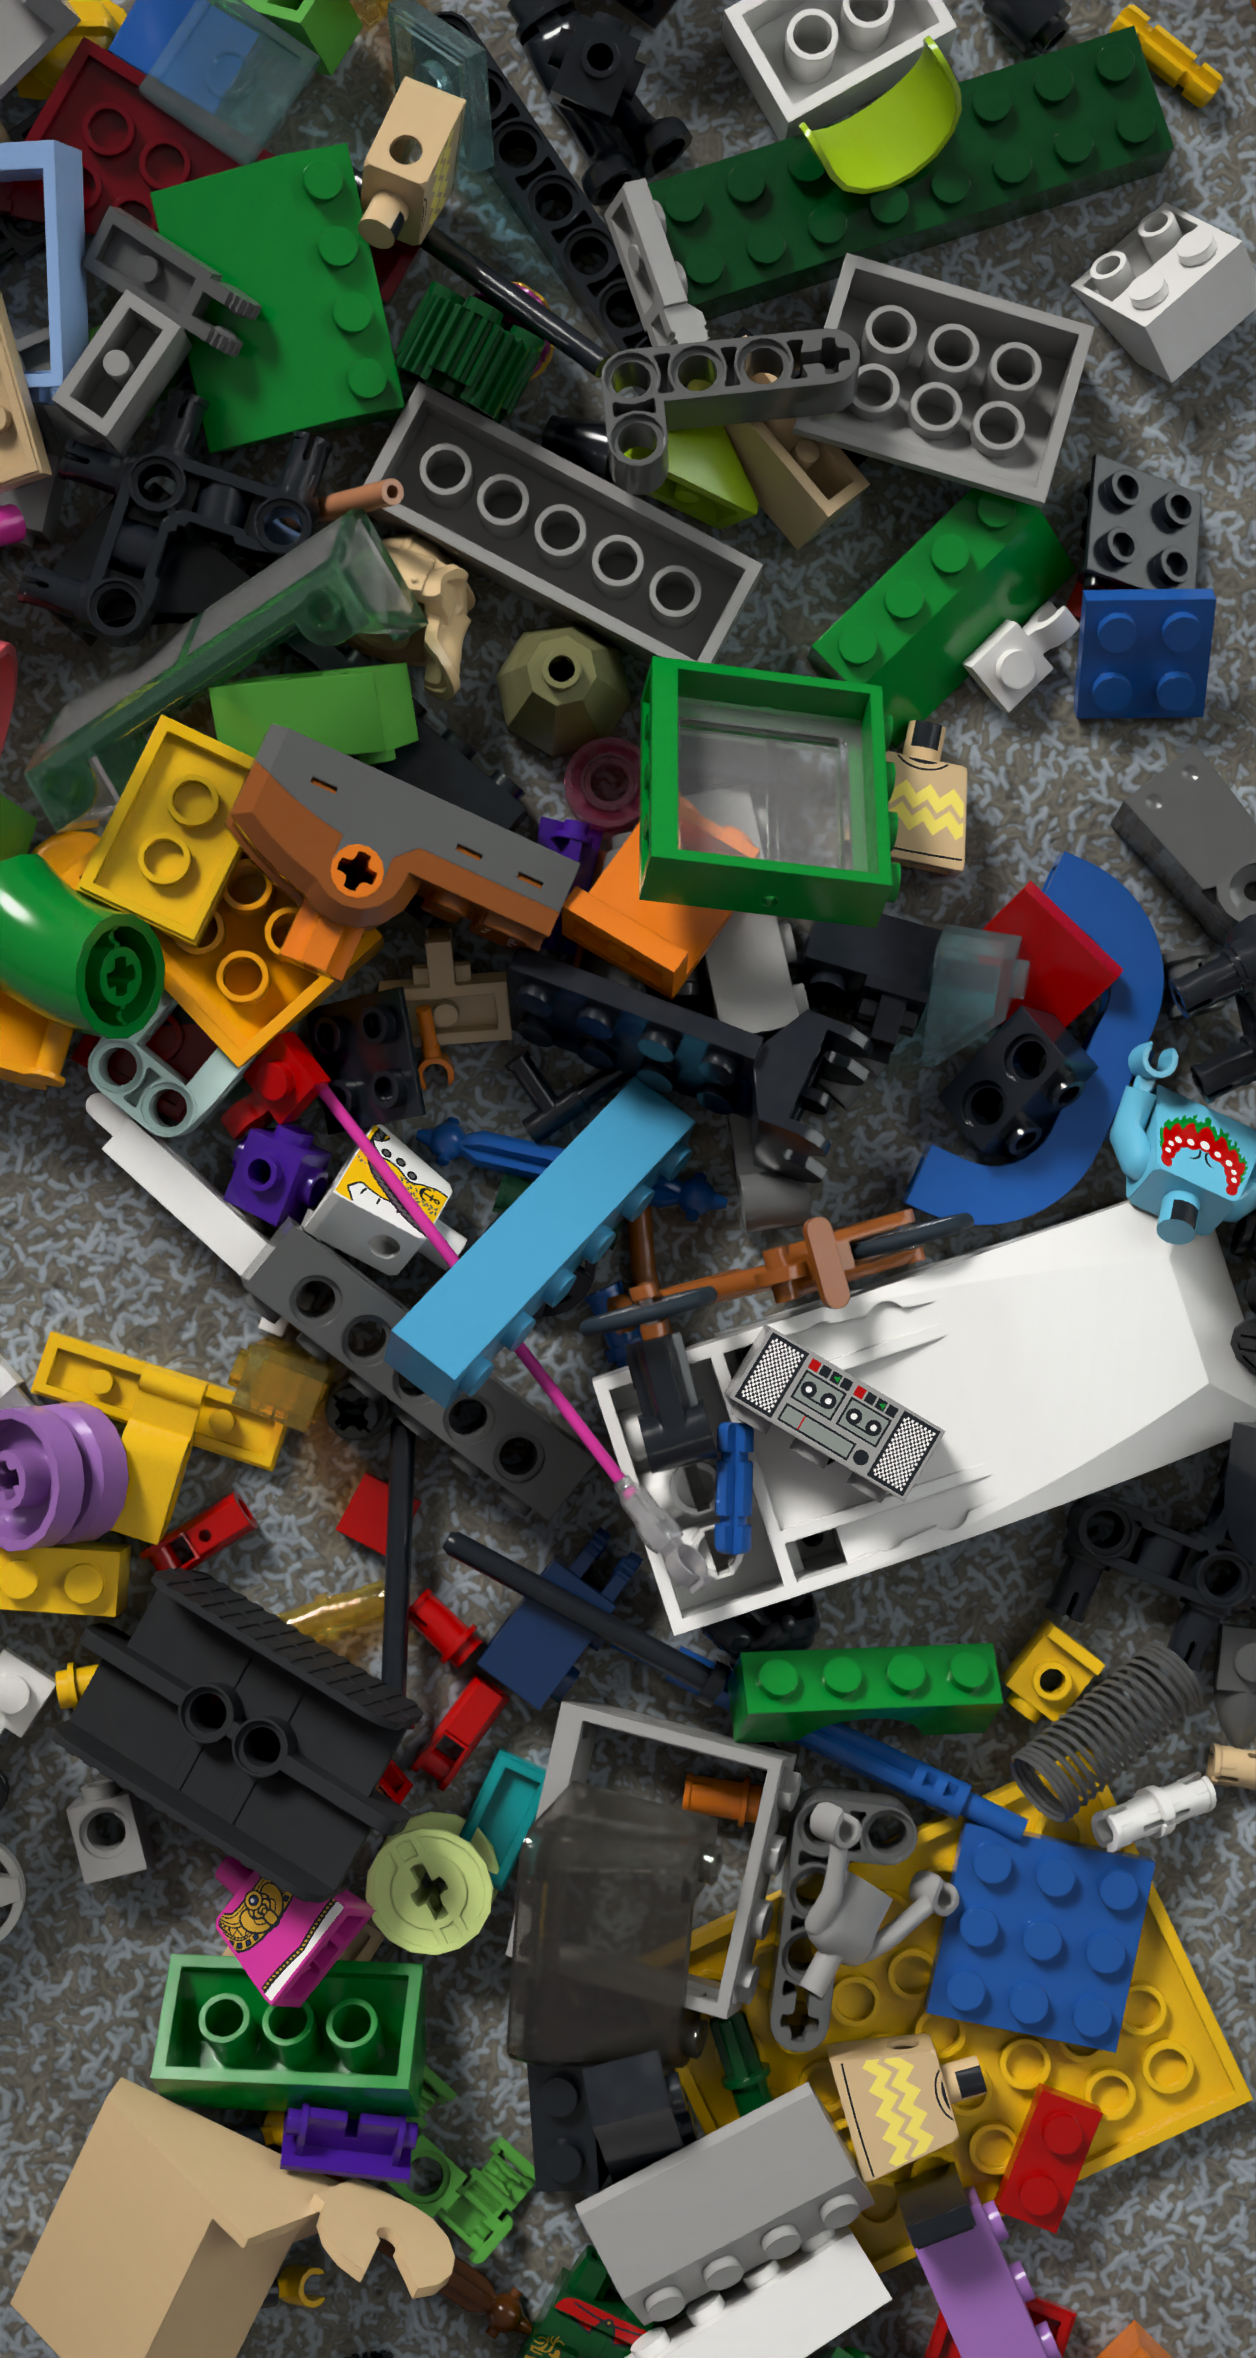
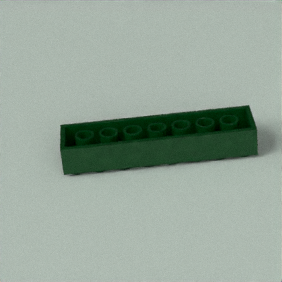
[648,25,1174,321]

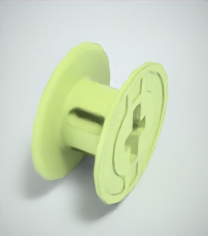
[365,1811,500,1955]

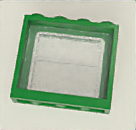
[639,656,901,928]

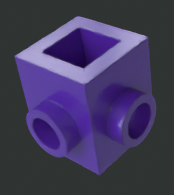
[223,1123,333,1226]

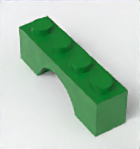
[727,1643,1003,1743]

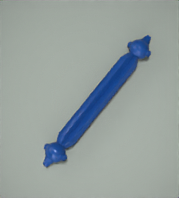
[416,1117,728,1222]

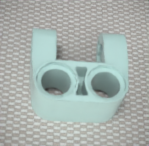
[88,989,256,1137]

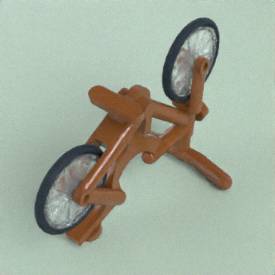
[579,1205,974,1341]

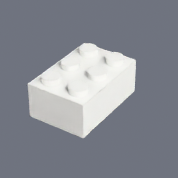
[721,0,957,141]

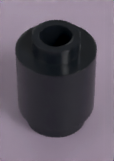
[982,0,1071,56]

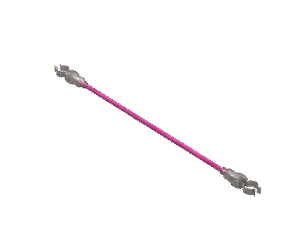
[285,1029,714,1595]

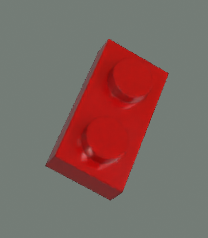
[994,2083,1103,2234]

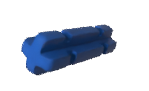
[714,1422,754,1555]

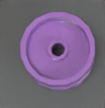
[0,1401,129,1552]

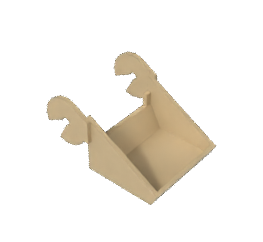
[10,2077,455,2358]

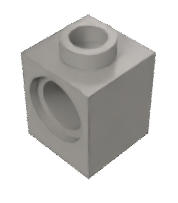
[66,1778,156,1885]

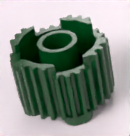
[395,281,546,424]

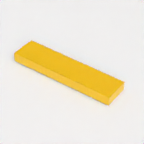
[30,1331,294,1472]

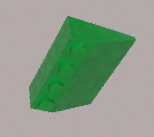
[150,143,405,455]

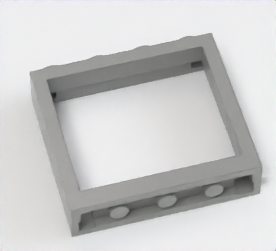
[506,1698,801,2019]

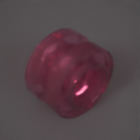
[564,737,640,833]

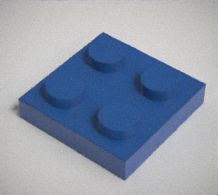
[1074,588,1216,719]

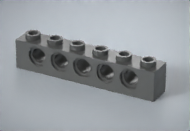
[240,1216,597,1521]

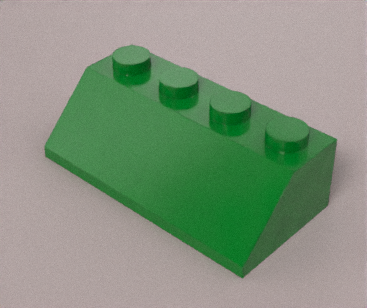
[807,488,1076,749]
[150,1954,426,2117]

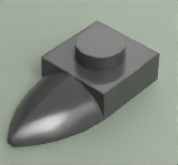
[1213,1623,1256,1749]

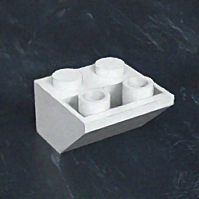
[1070,202,1256,383]

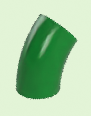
[0,853,165,1039]

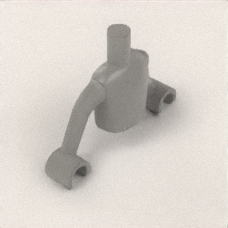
[799,1802,960,1998]

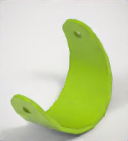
[798,36,962,194]

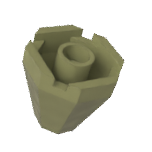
[495,621,631,759]

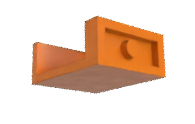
[562,797,760,1000]

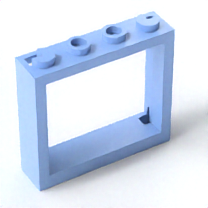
[0,140,89,405]

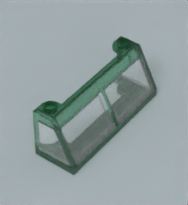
[23,508,429,832]

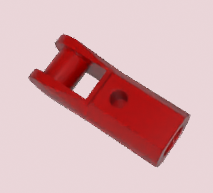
[139,1491,258,1571]
[410,1674,510,1792]

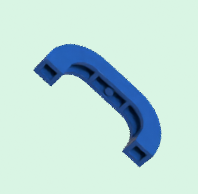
[900,851,1164,1225]

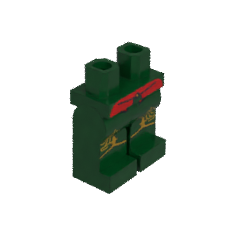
[516,2245,665,2358]

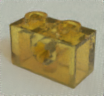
[227,1335,341,1433]

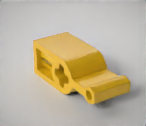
[110,1363,209,1545]

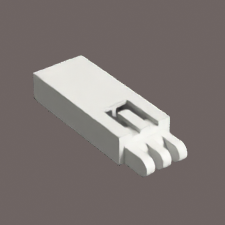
[86,1093,271,1276]

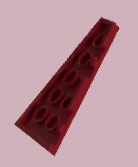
[0,36,420,306]

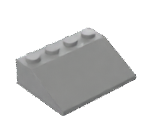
[792,253,1095,508]

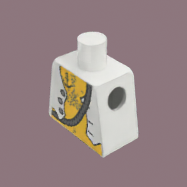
[304,1124,467,1275]

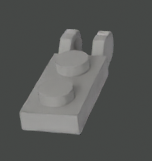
[604,178,710,347]

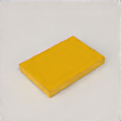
[76,714,254,949]

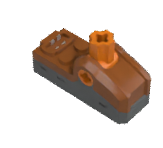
[225,724,581,982]

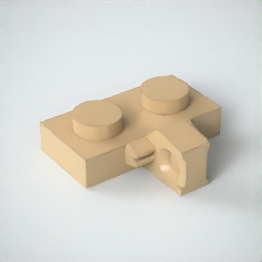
[378,926,512,1047]

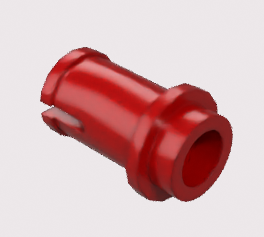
[409,1587,483,1669]

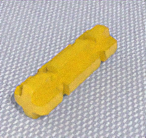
[1109,4,1223,108]

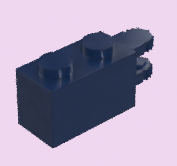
[477,1527,643,1710]

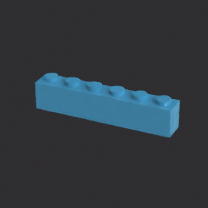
[384,1076,696,1409]

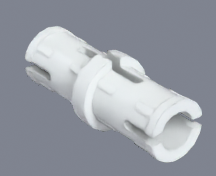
[1091,1772,1217,1852]

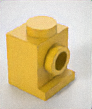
[1000,1618,1106,1724]

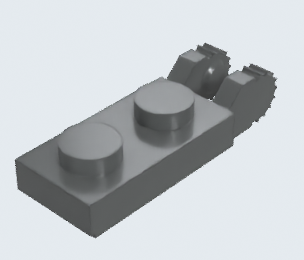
[81,206,262,357]

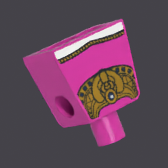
[215,1856,376,2008]

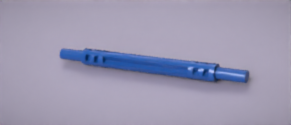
[610,1644,1028,1843]

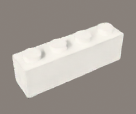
[624,2225,892,2358]

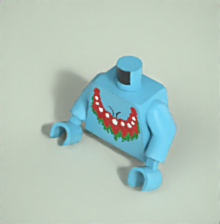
[1110,1041,1256,1245]

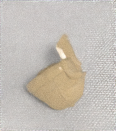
[320,532,476,700]

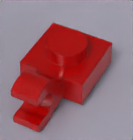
[220,1031,331,1140]

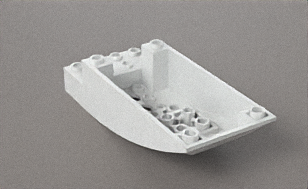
[592,1200,1256,1636]

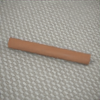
[285,478,404,529]

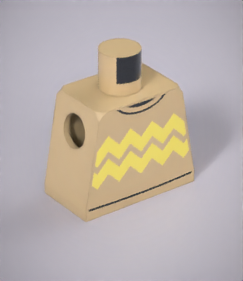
[358,76,466,249]
[839,720,967,877]
[826,2033,987,2183]

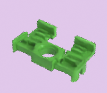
[348,2064,535,2264]

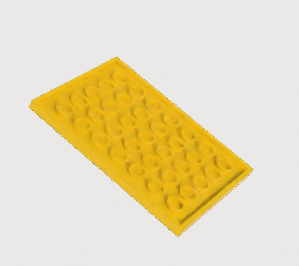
[634,1747,1253,2274]

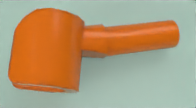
[415,1005,455,1090]

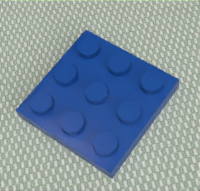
[924,1818,1155,2053]

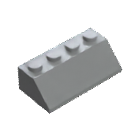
[575,2082,875,2326]

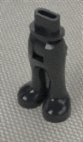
[507,0,693,206]

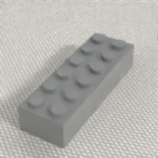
[364,382,763,665]

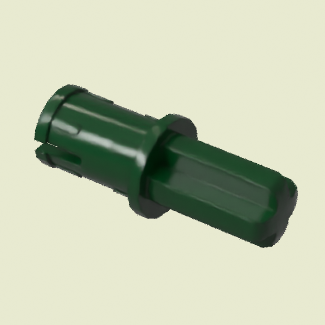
[709,2009,774,2117]

